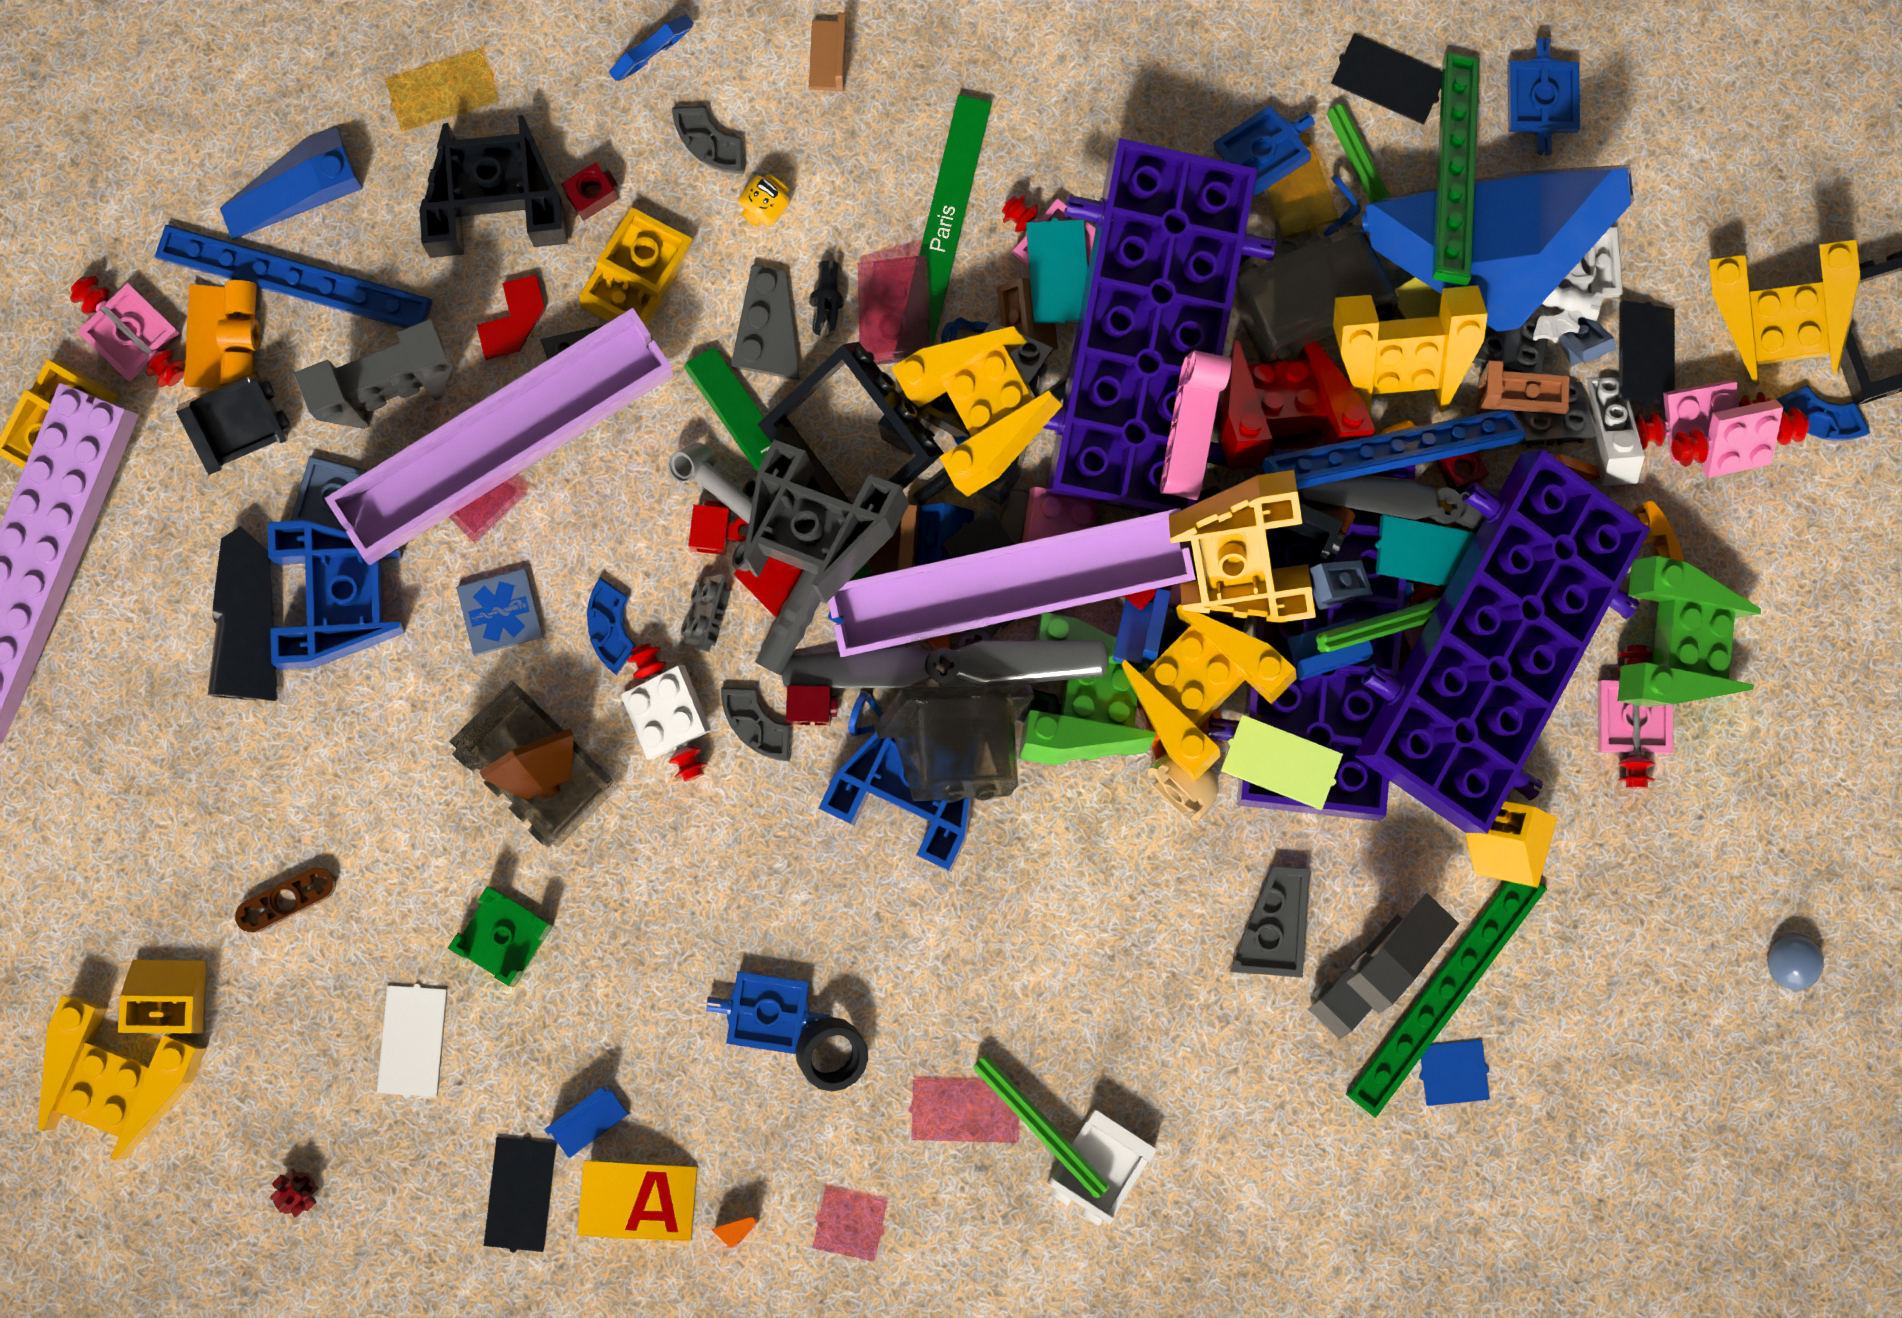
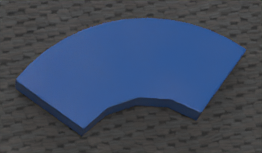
[609,14,694,81]
[1776,385,1870,441]
[587,577,637,675]

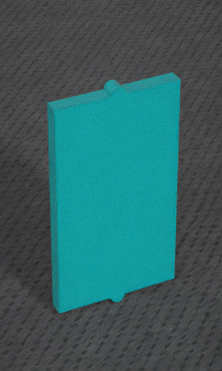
[1026,218,1088,326]
[1375,515,1477,587]

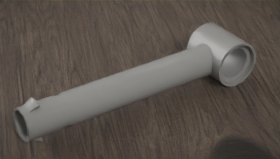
[668,443,753,524]

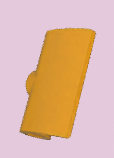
[184,280,260,389]

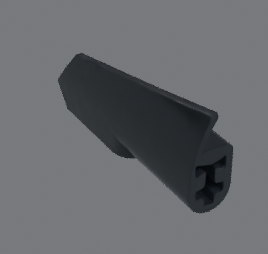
[207,526,278,701]

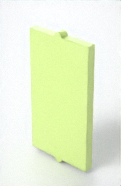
[1221,715,1343,810]

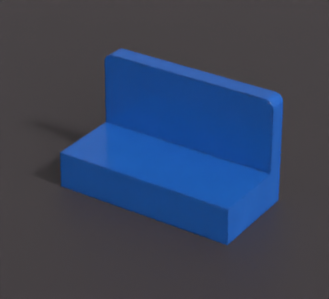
[915,503,974,566]
[1112,588,1171,669]
[1287,618,1374,680]
[544,1085,629,1158]

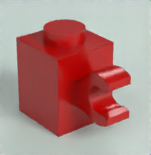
[688,500,749,555]

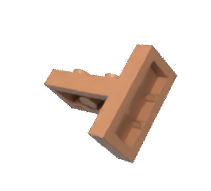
[1476,361,1570,415]

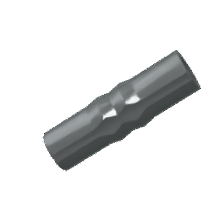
[755,570,821,675]

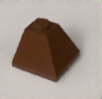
[480,728,574,800]

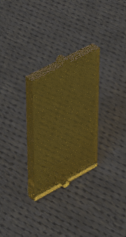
[385,49,499,132]
[1267,133,1339,236]

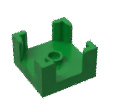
[448,886,553,987]

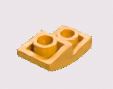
[1633,501,1685,562]

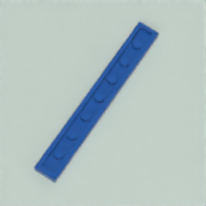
[155,224,432,329]
[1262,410,1527,489]

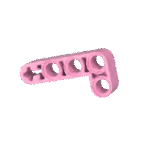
[1160,350,1231,500]

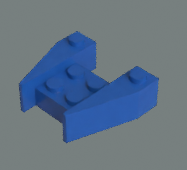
[267,520,405,670]
[818,705,978,872]

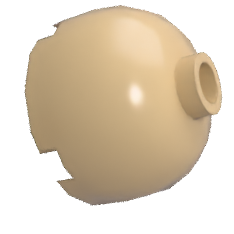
[1147,753,1219,820]

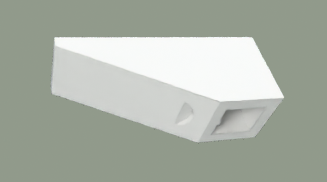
[1587,376,1645,486]

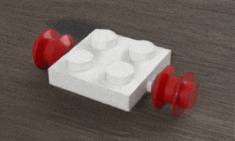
[621,643,711,782]

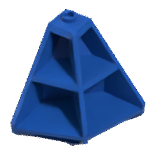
[1362,164,1634,332]

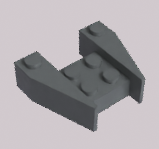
[294,319,453,429]
[743,439,909,603]
[1308,893,1459,1040]

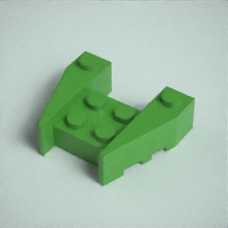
[1617,556,1761,707]
[1019,613,1158,765]

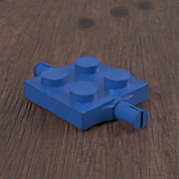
[1507,37,1580,155]
[1213,105,1315,197]
[706,971,830,1054]

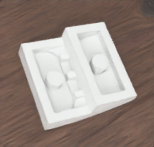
[1558,227,1623,298]

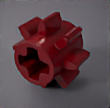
[270,1168,318,1218]

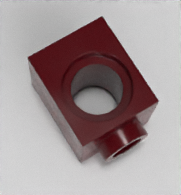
[561,162,619,221]
[1436,451,1489,493]
[786,686,838,726]

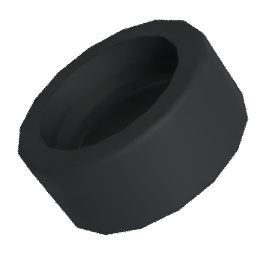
[795,1017,868,1092]

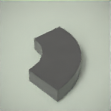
[672,106,744,174]
[721,687,791,762]

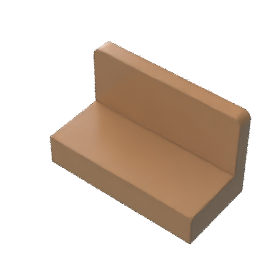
[809,12,847,91]
[997,278,1058,351]
[870,505,917,576]

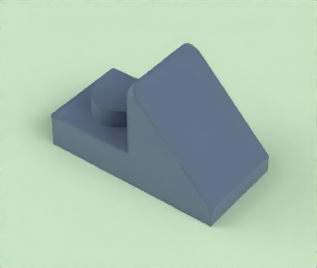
[1558,317,1616,366]
[1310,560,1373,609]

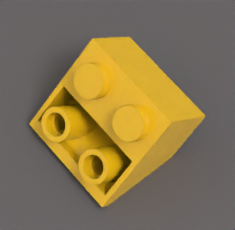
[1465,801,1557,887]
[118,960,207,1033]

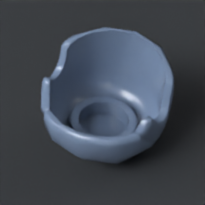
[1767,932,1824,991]

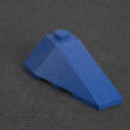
[220,126,362,240]

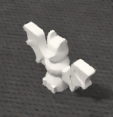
[1533,261,1604,343]

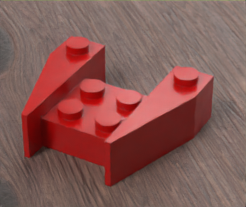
[1220,335,1375,469]

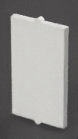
[377,984,447,1099]

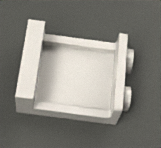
[1047,1109,1157,1226]

